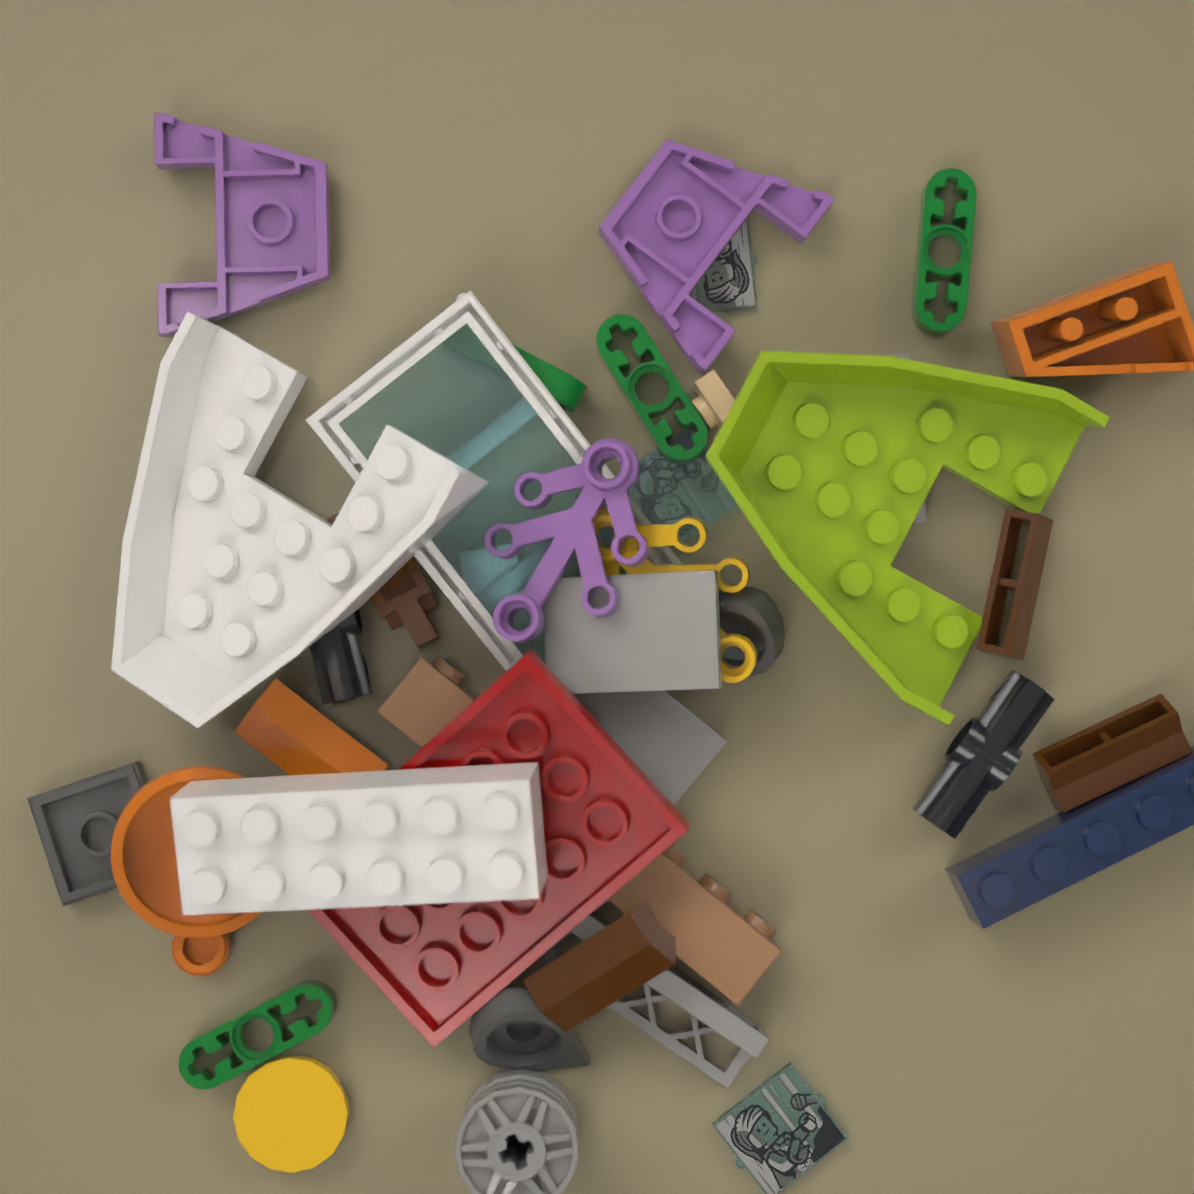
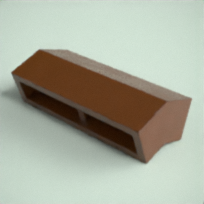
[976,509,1053,660]
[1033,694,1193,813]
[523,903,676,1032]

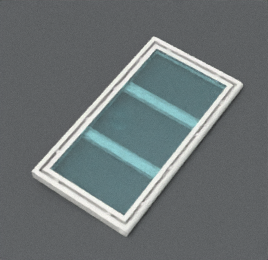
[306,290,683,671]

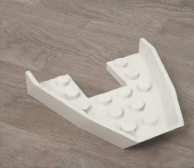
[111,312,489,728]

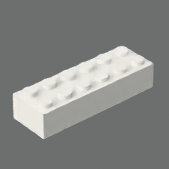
[170,762,548,915]

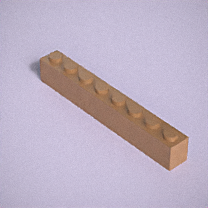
[377,656,781,1006]

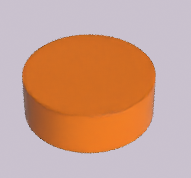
[172,932,232,976]

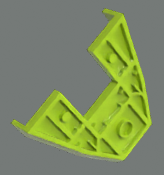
[705,350,1110,725]

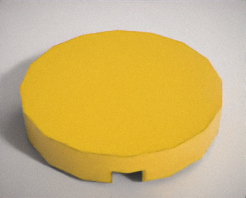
[233,1054,350,1173]

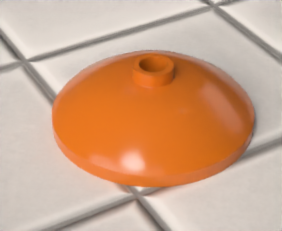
[111,766,262,938]

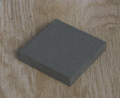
[27,761,147,906]

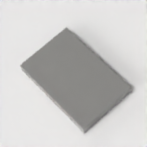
[543,570,722,694]
[573,691,727,806]

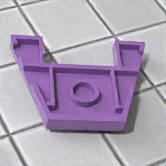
[154,113,331,337]
[598,139,835,375]

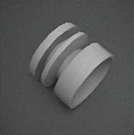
[454,1069,580,1194]

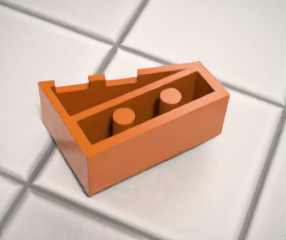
[991,261,1194,377]

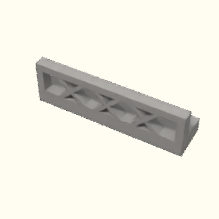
[539,912,769,1089]

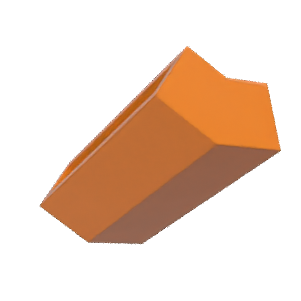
[234,678,389,776]

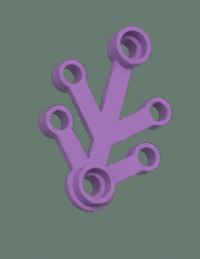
[484,438,650,643]

